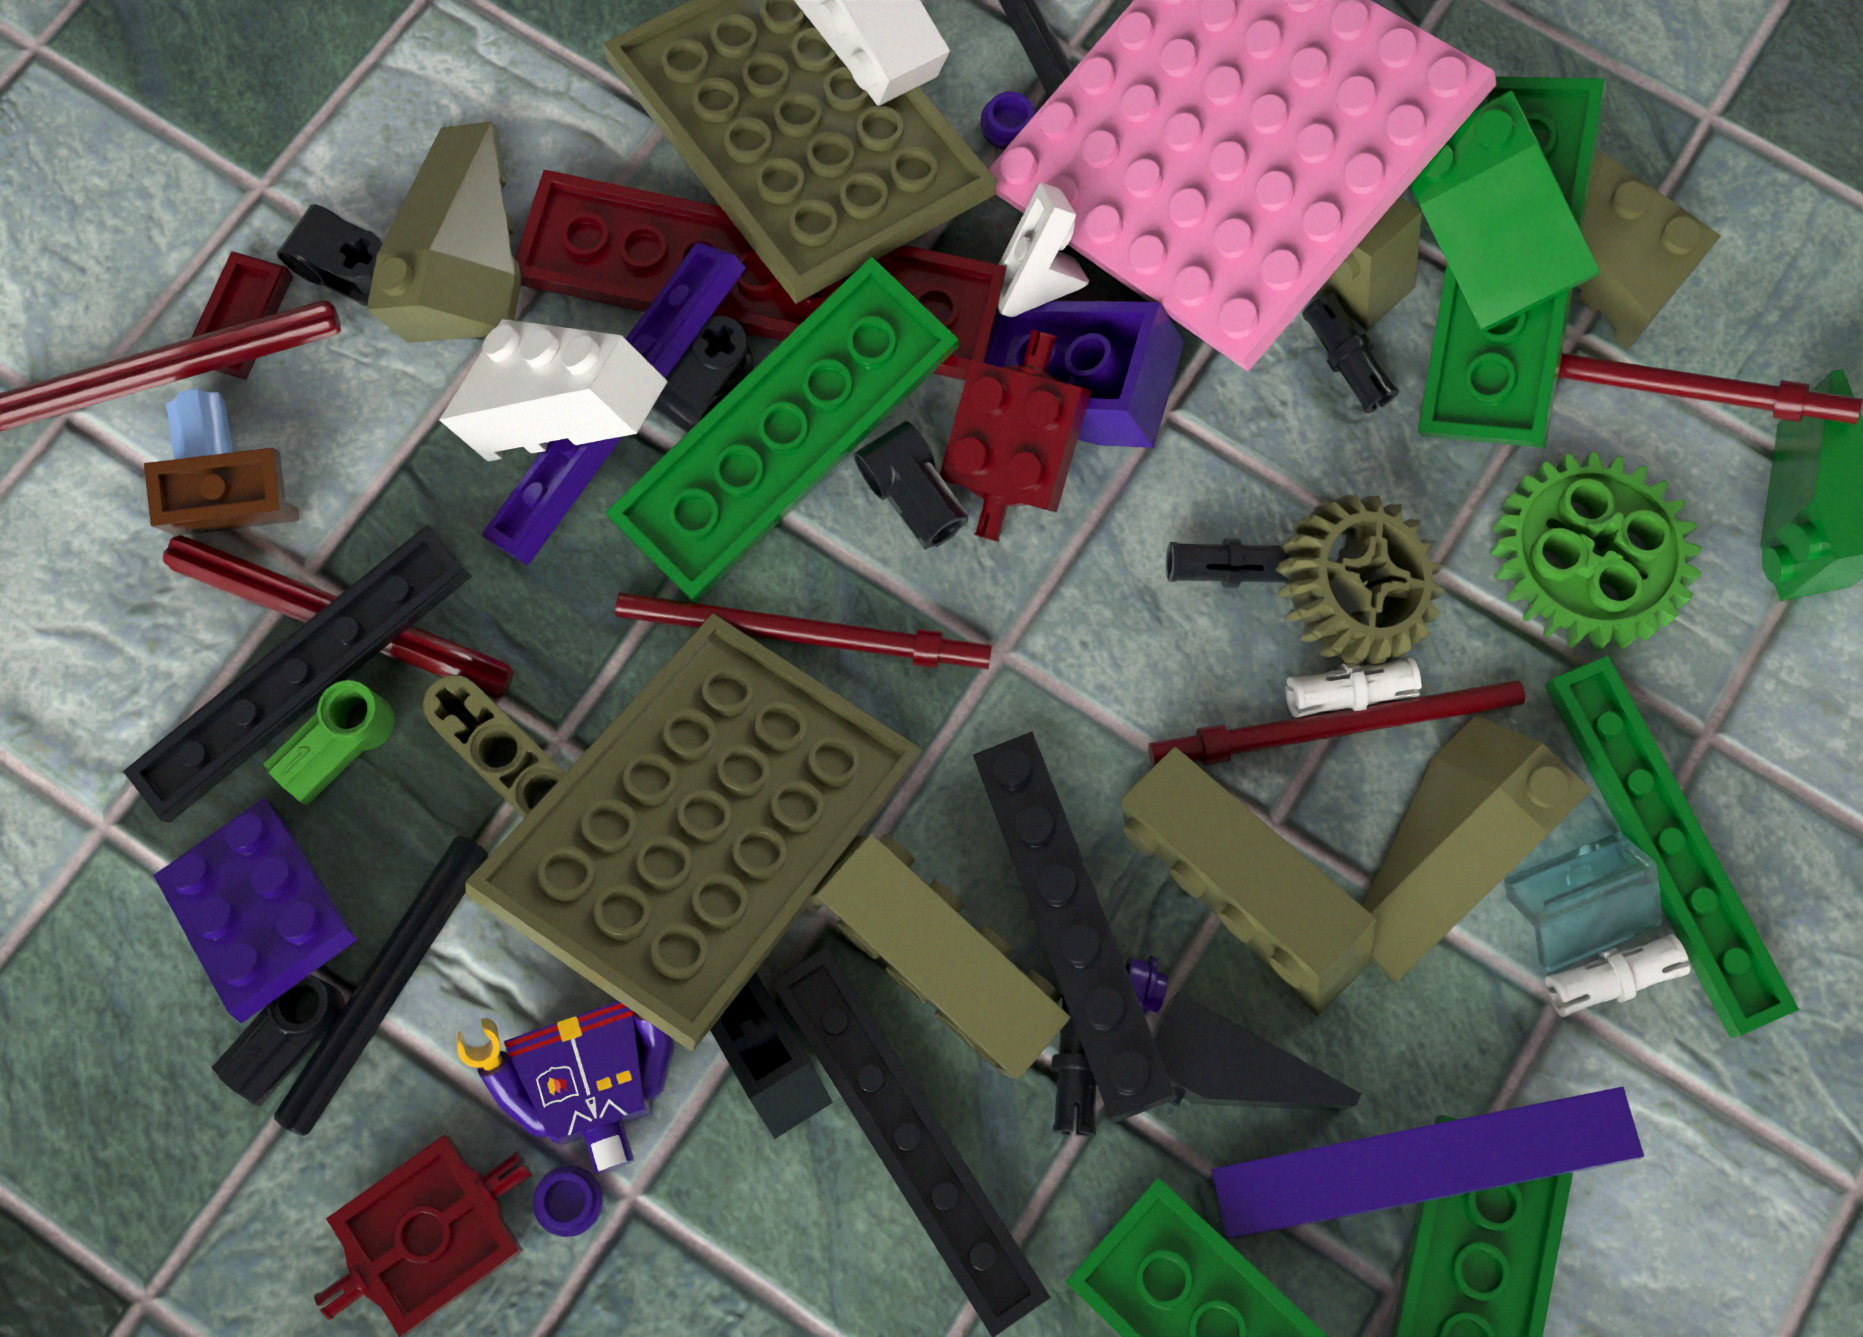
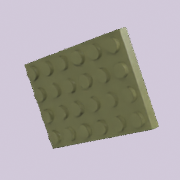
[603,0,997,304]
[466,613,923,1052]

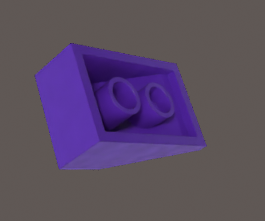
[985,301,1184,448]

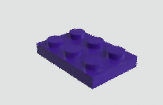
[153,797,357,1024]

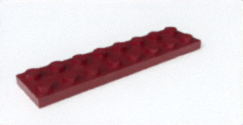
[515,169,1007,381]

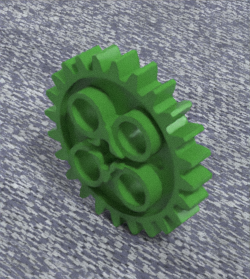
[1490,451,1702,651]

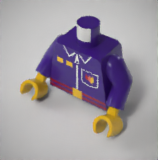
[456,1001,675,1174]

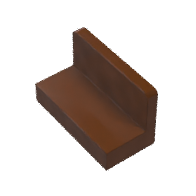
[144,447,299,535]

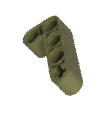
[423,675,565,819]

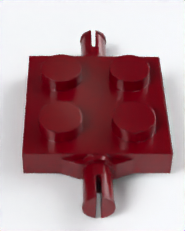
[939,330,1091,542]
[314,1135,532,1337]

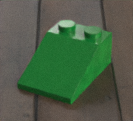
[1410,90,1601,333]
[1760,369,1863,602]

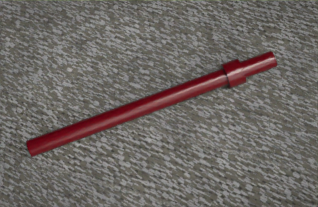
[1558,353,1863,424]
[615,592,992,670]
[1148,680,1525,768]

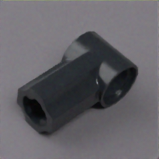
[853,421,969,550]
[211,974,346,1107]

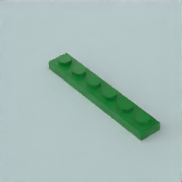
[1545,655,1799,1039]

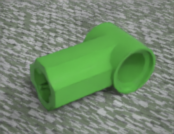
[263,680,395,806]

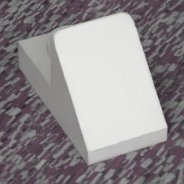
[997,182,1089,317]

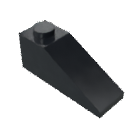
[710,972,833,1139]
[1152,992,1362,1111]

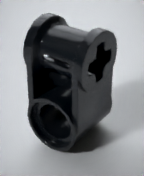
[276,204,382,306]
[652,316,754,433]

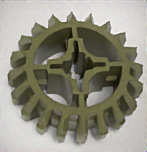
[1275,495,1446,665]

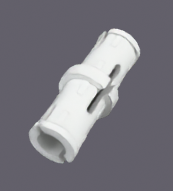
[1285,657,1421,718]
[1545,934,1690,1017]

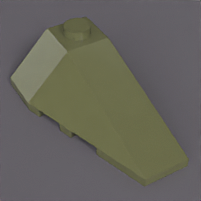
[366,122,521,343]
[1361,715,1592,983]

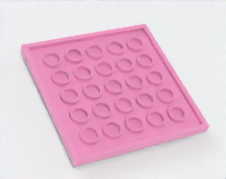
[988,0,1497,372]

